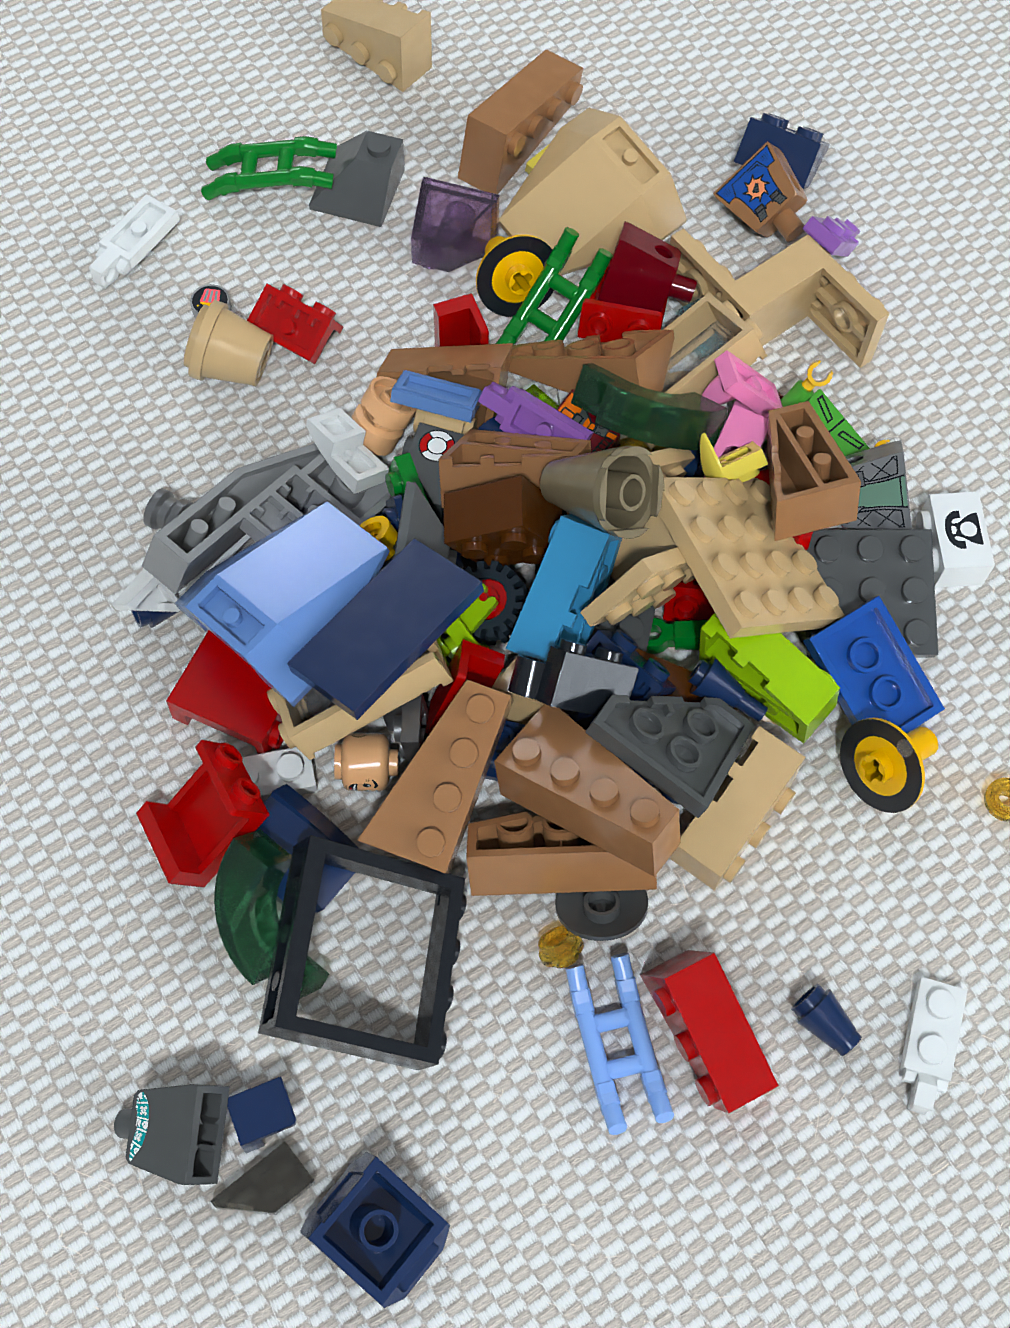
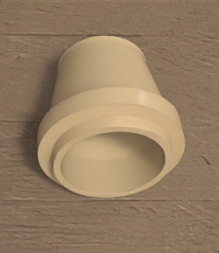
[184,300,273,387]

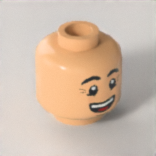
[334,733,398,791]

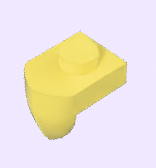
[700,432,768,482]

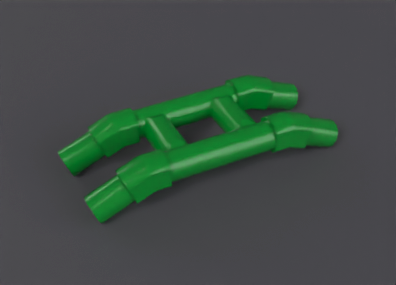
[201,136,337,201]
[495,227,613,345]

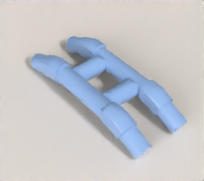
[565,953,674,1135]

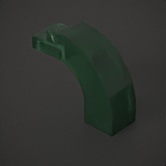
[571,363,728,450]
[214,829,330,999]

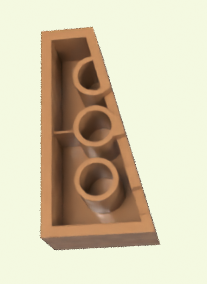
[357,680,514,874]
[494,704,681,877]
[466,785,657,896]

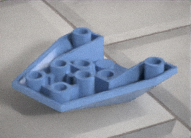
[174,501,390,707]

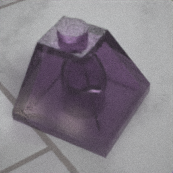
[411,177,500,272]

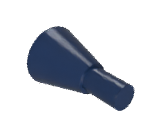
[687,656,768,722]

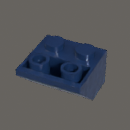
[734,113,830,189]

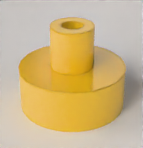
[359,516,398,561]

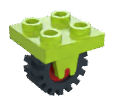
[444,560,530,655]

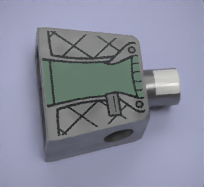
[841,440,912,529]

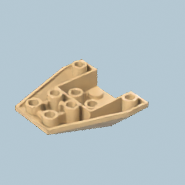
[498,107,687,276]

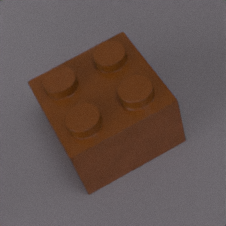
[444,475,563,567]

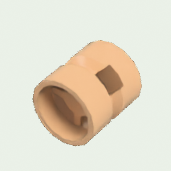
[351,376,417,456]

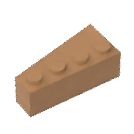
[458,49,583,198]

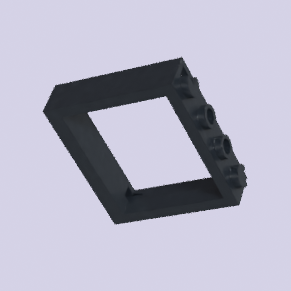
[258,835,467,1070]

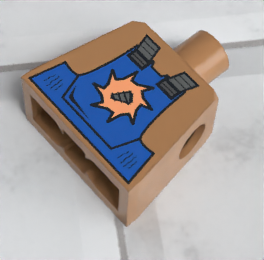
[713,141,808,242]

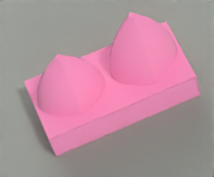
[698,350,783,418]

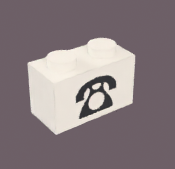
[916,492,995,588]

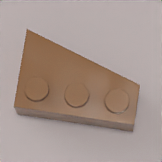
[376,343,513,430]
[438,429,591,508]

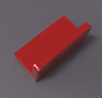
[433,293,489,347]
[425,639,505,736]

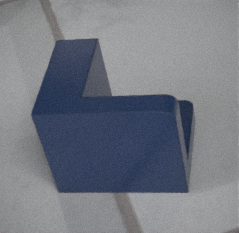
[227,1076,297,1154]

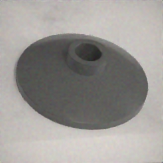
[555,890,648,941]

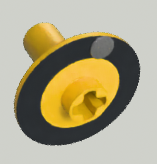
[476,235,554,317]
[840,718,938,813]

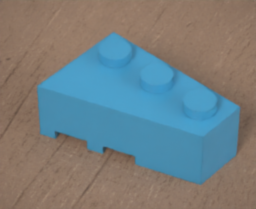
[505,514,622,661]

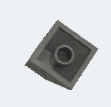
[309,131,405,227]
[394,481,457,565]

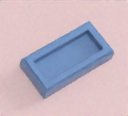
[390,370,482,423]

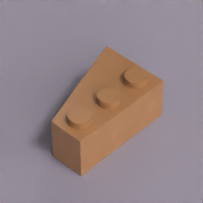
[766,401,861,541]

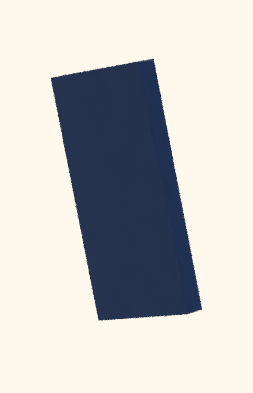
[287,538,484,720]

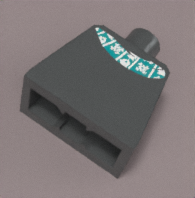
[114,1084,230,1185]

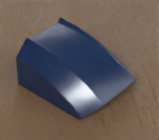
[229,784,360,913]
[300,1152,450,1308]

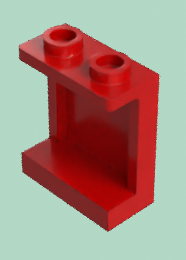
[577,263,668,342]
[166,630,309,754]
[136,740,270,888]

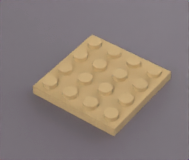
[659,477,844,638]

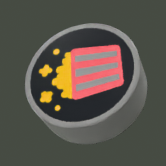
[190,284,231,318]

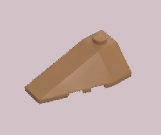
[509,330,675,411]

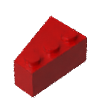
[640,950,779,1114]

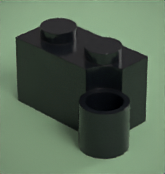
[508,638,639,716]

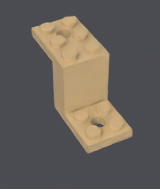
[670,228,890,368]
[566,444,695,627]

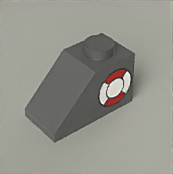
[402,422,464,525]

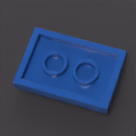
[803,596,945,734]

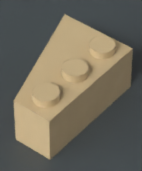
[321,0,432,92]
[670,726,806,891]

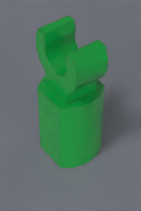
[646,618,709,654]

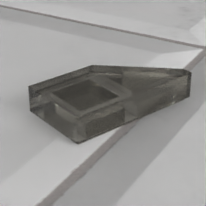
[211,1141,316,1215]

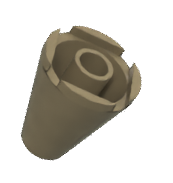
[540,446,664,539]

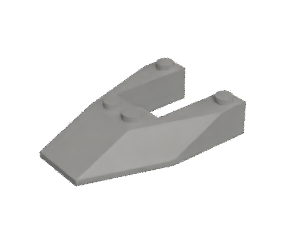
[142,443,391,594]

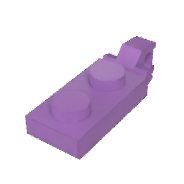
[802,216,860,257]
[478,382,594,440]

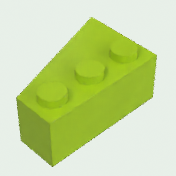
[699,613,840,744]

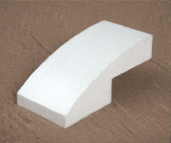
[306,408,389,494]

